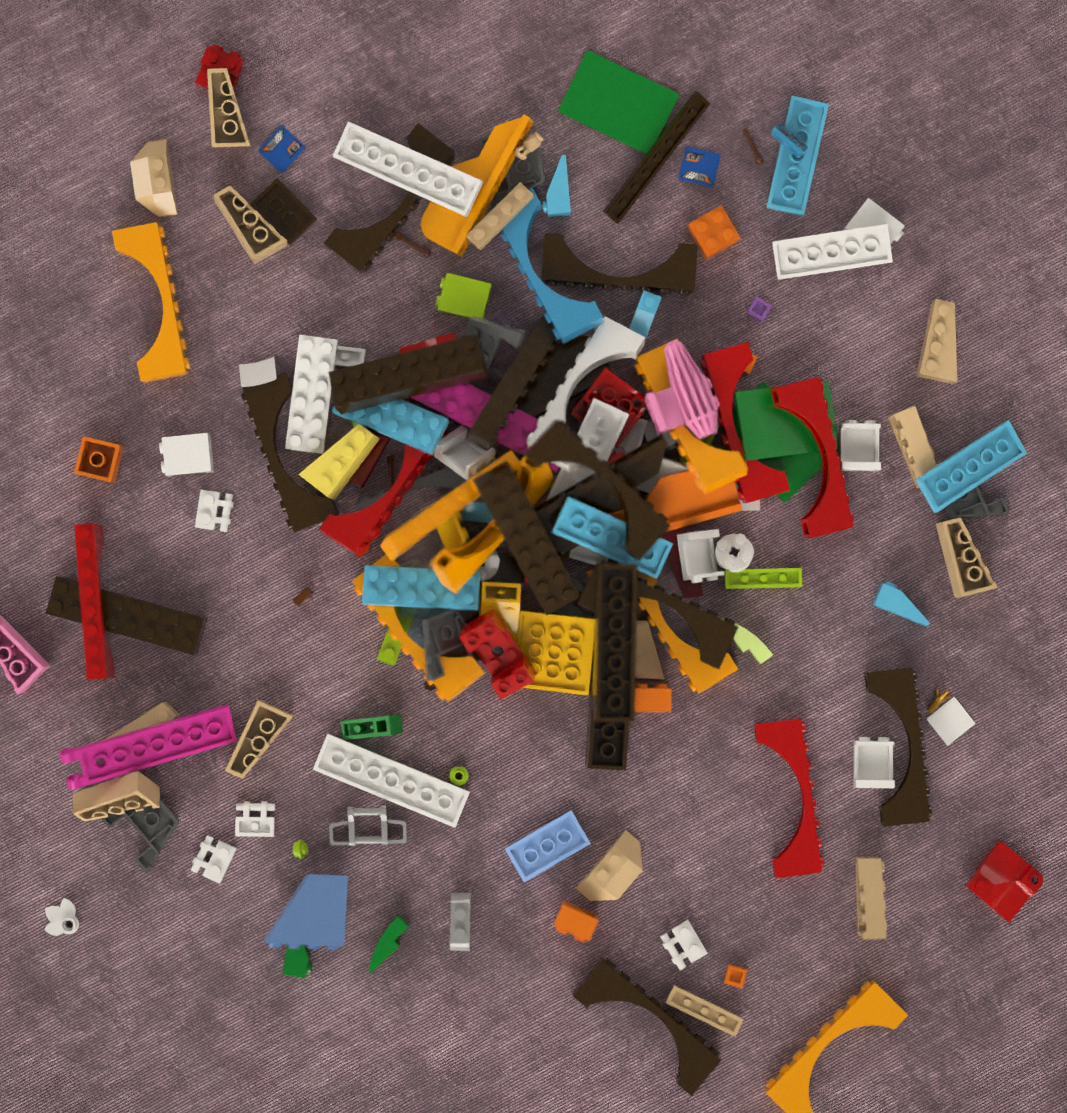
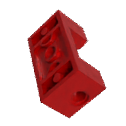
[459,608,535,700]

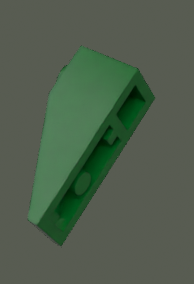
[340,714,403,740]
[282,944,313,978]

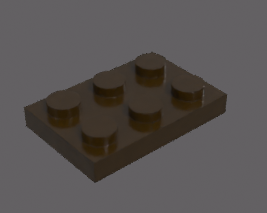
[250,178,318,246]

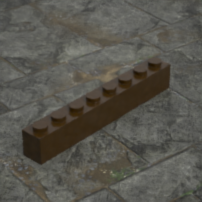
[467,311,557,449]

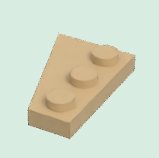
[635,620,665,679]

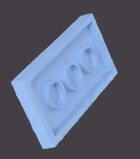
[505,810,591,882]

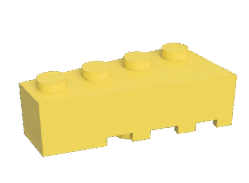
[299,424,380,500]

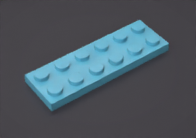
[766,96,829,216]
[332,400,450,455]
[915,420,1027,512]
[551,496,673,579]
[362,565,481,611]

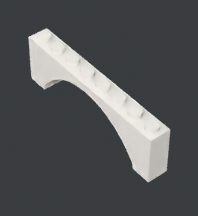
[526,317,645,472]

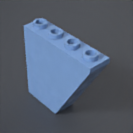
[264,874,348,950]

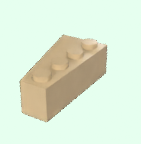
[916,299,957,384]
[888,406,938,488]
[225,699,293,779]
[72,771,160,821]

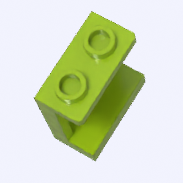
[435,273,492,319]

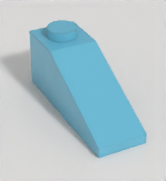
[543,155,571,217]
[629,291,662,353]
[872,581,930,626]

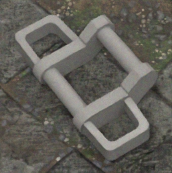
[329,805,407,846]

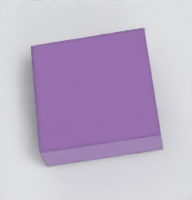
[746,296,773,322]

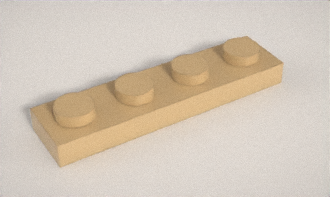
[466,182,534,251]
[665,985,744,1037]

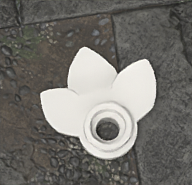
[45,898,79,936]

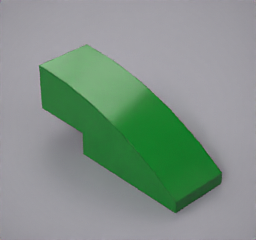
[368,914,409,973]

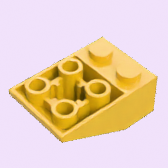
[437,511,470,549]
[479,582,521,642]

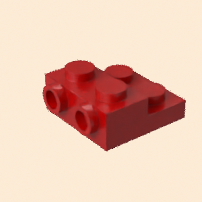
[195,44,245,90]

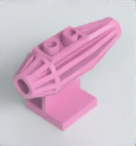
[644,340,720,439]

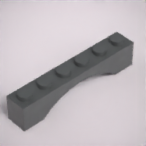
[356,467,467,511]

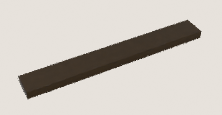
[603,91,710,224]

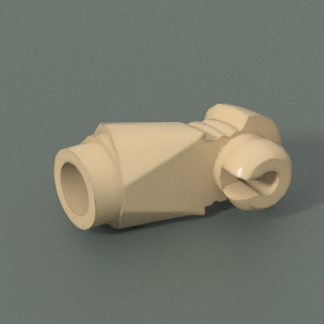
[515,132,544,160]

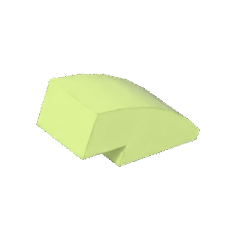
[722,619,773,664]

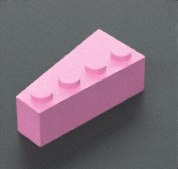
[0,615,51,695]

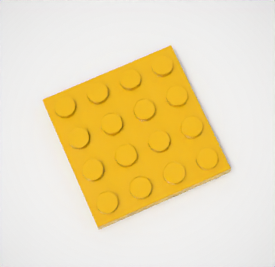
[517,610,595,696]

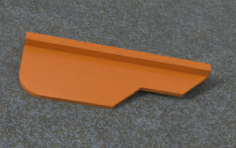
[608,470,742,532]

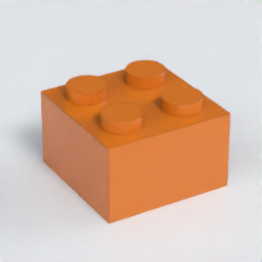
[687,205,741,260]
[74,436,124,484]
[635,684,671,712]
[553,900,599,942]

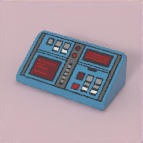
[771,123,808,158]

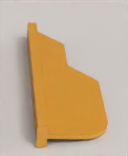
[421,114,534,257]

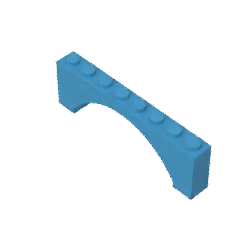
[492,188,604,344]

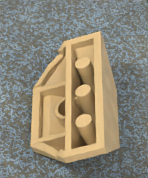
[130,139,178,218]
[576,830,643,901]

